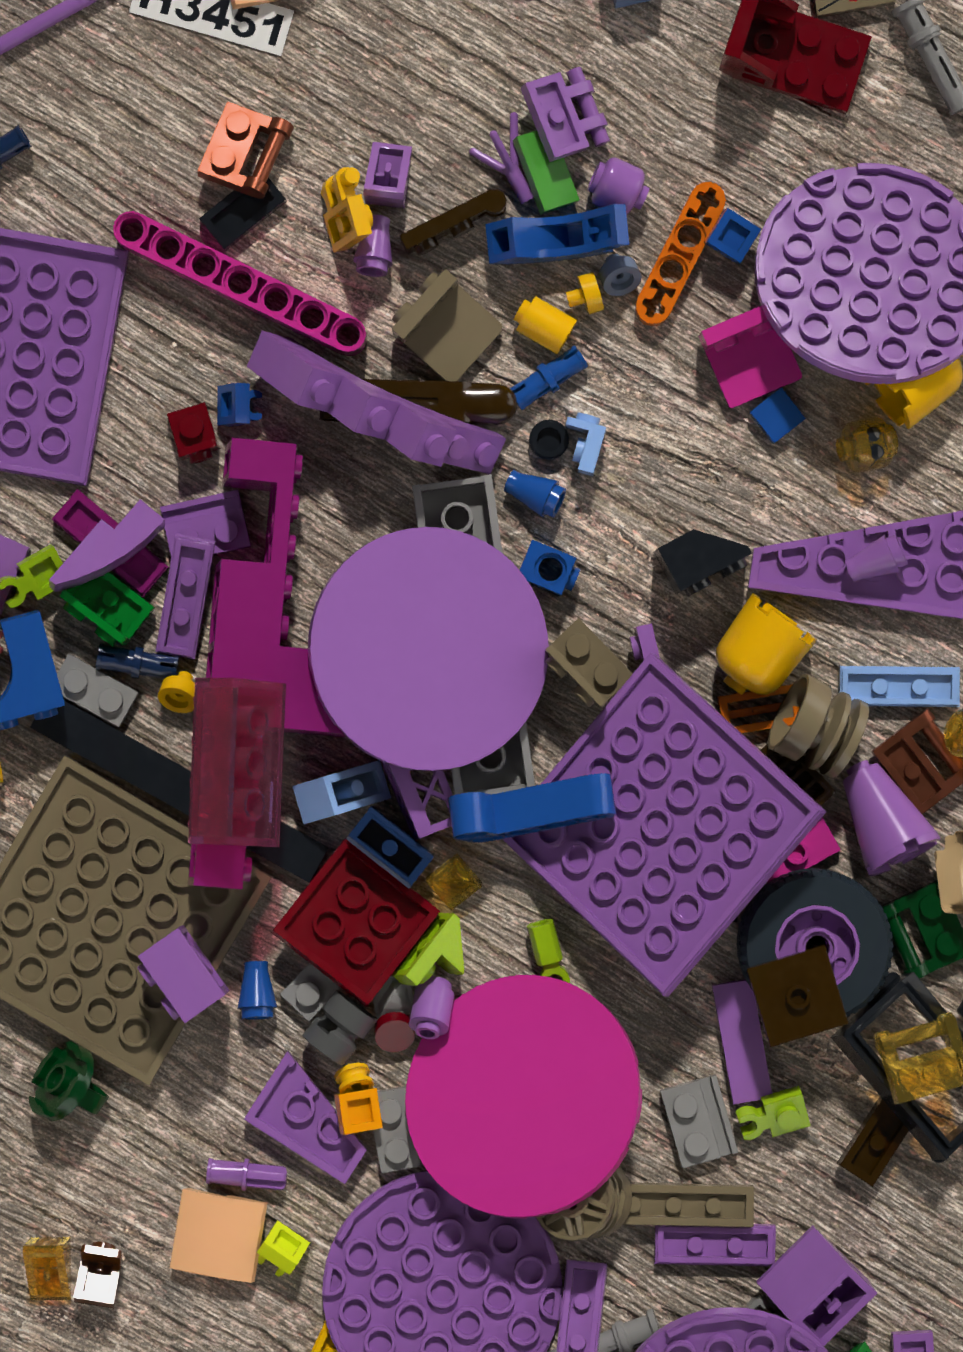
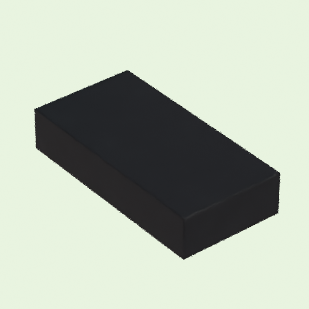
[199,177,287,251]

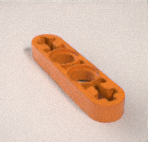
[635,182,726,326]

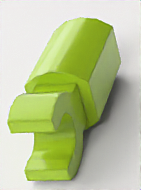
[527,919,570,983]

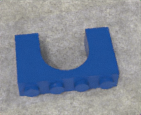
[0,610,65,730]

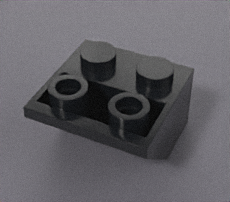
[654,529,752,597]

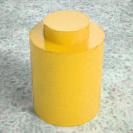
[513,296,577,355]

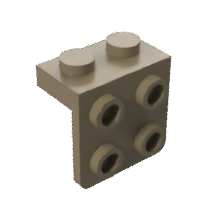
[392,268,502,381]

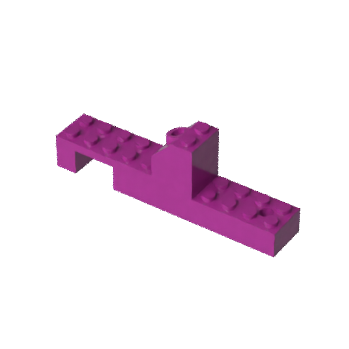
[188,437,346,889]

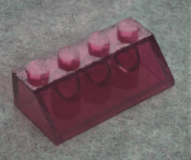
[188,678,286,847]

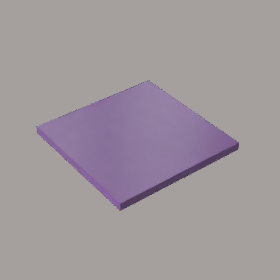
[0,228,130,487]
[503,652,826,997]

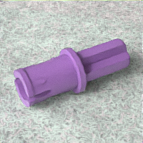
[206,1158,287,1191]

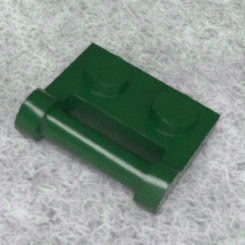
[881,880,963,979]

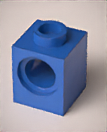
[520,540,581,597]

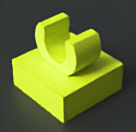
[257,1220,310,1277]

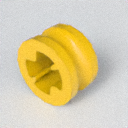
[334,1062,374,1093]

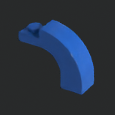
[485,204,630,264]

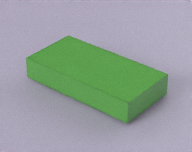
[512,130,580,215]

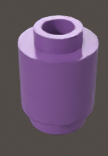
[409,976,454,1039]

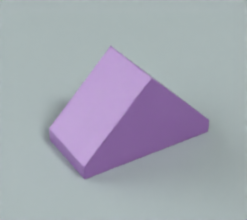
[363,142,412,209]

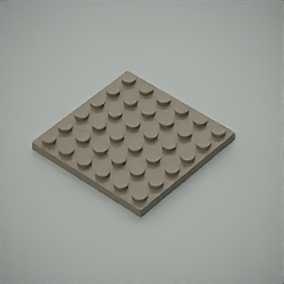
[0,756,272,1086]

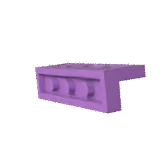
[381,761,453,840]

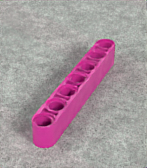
[113,211,367,356]

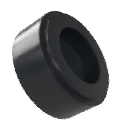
[529,420,569,461]

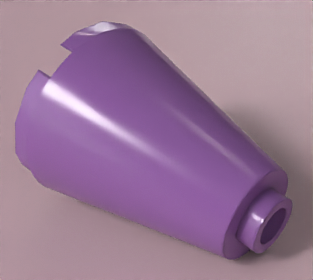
[843,760,941,876]

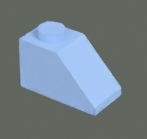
[292,760,391,824]

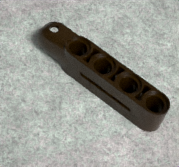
[319,379,518,425]

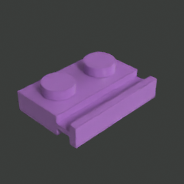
[160,490,251,556]

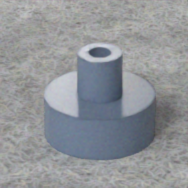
[599,254,642,296]

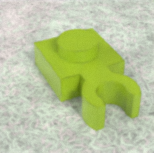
[0,544,63,608]
[735,1085,811,1140]

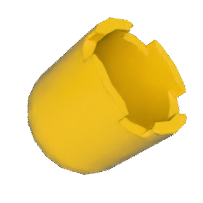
[865,355,963,429]
[716,593,817,695]

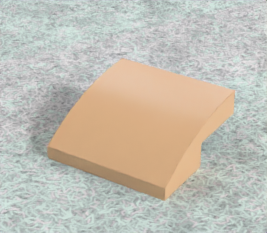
[170,1188,268,1283]

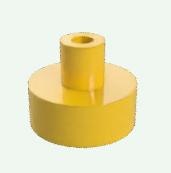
[565,272,604,315]
[158,671,201,713]

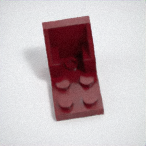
[719,0,872,115]

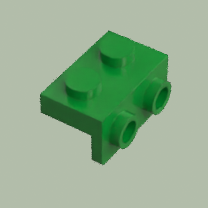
[59,572,155,646]

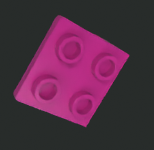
[698,306,802,409]

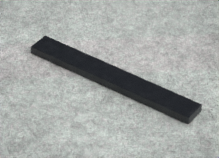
[30,700,329,883]

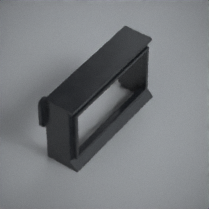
[831,972,963,1163]

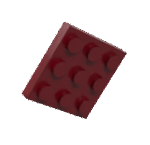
[271,837,440,1007]

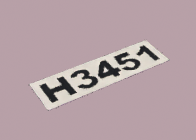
[129,0,294,56]

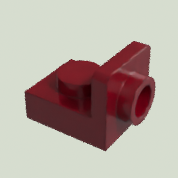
[167,402,220,465]

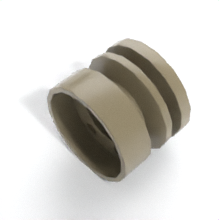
[768,674,869,779]
[536,1166,633,1241]

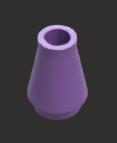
[353,215,393,277]
[845,535,908,582]

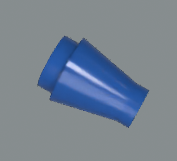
[504,470,566,518]
[237,961,277,1020]

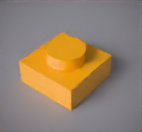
[334,1088,383,1135]

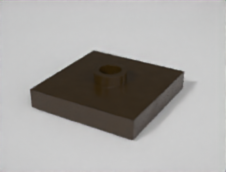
[746,945,849,1047]

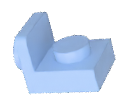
[565,412,606,476]

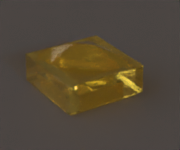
[426,853,482,911]

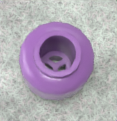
[587,157,650,215]

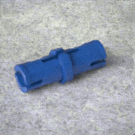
[510,345,588,411]

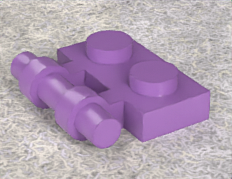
[520,67,610,162]

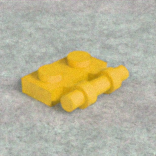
[321,167,373,253]

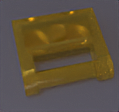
[874,1012,963,1104]

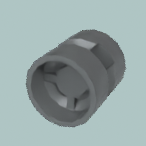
[302,990,377,1066]

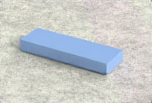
[838,666,960,707]

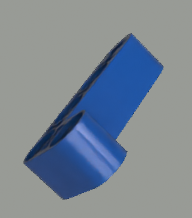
[448,773,616,843]

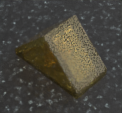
[22,1237,71,1301]

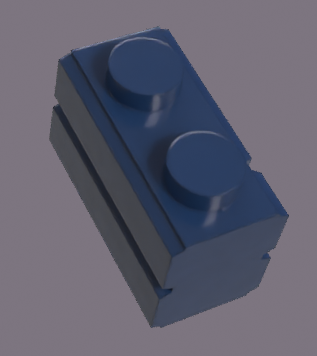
[346,806,435,888]

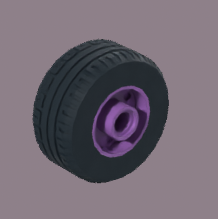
[736,868,893,1017]

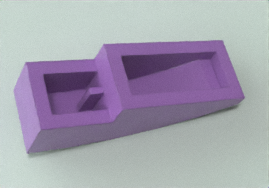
[49,499,165,592]

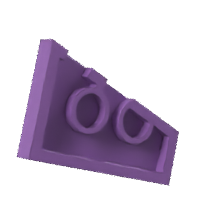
[244,1051,367,1184]

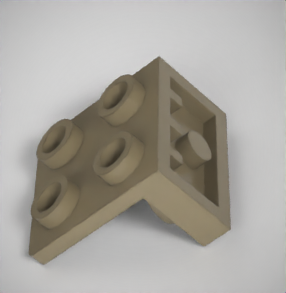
[545,618,633,708]

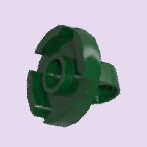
[29,1041,109,1122]

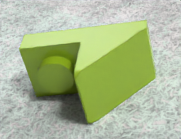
[392,913,464,986]

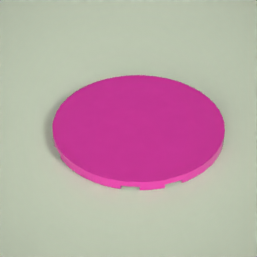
[405,975,642,1219]

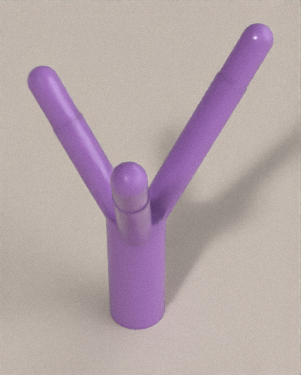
[469,112,533,204]

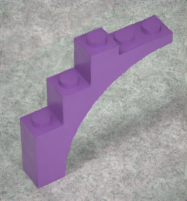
[247,330,506,474]

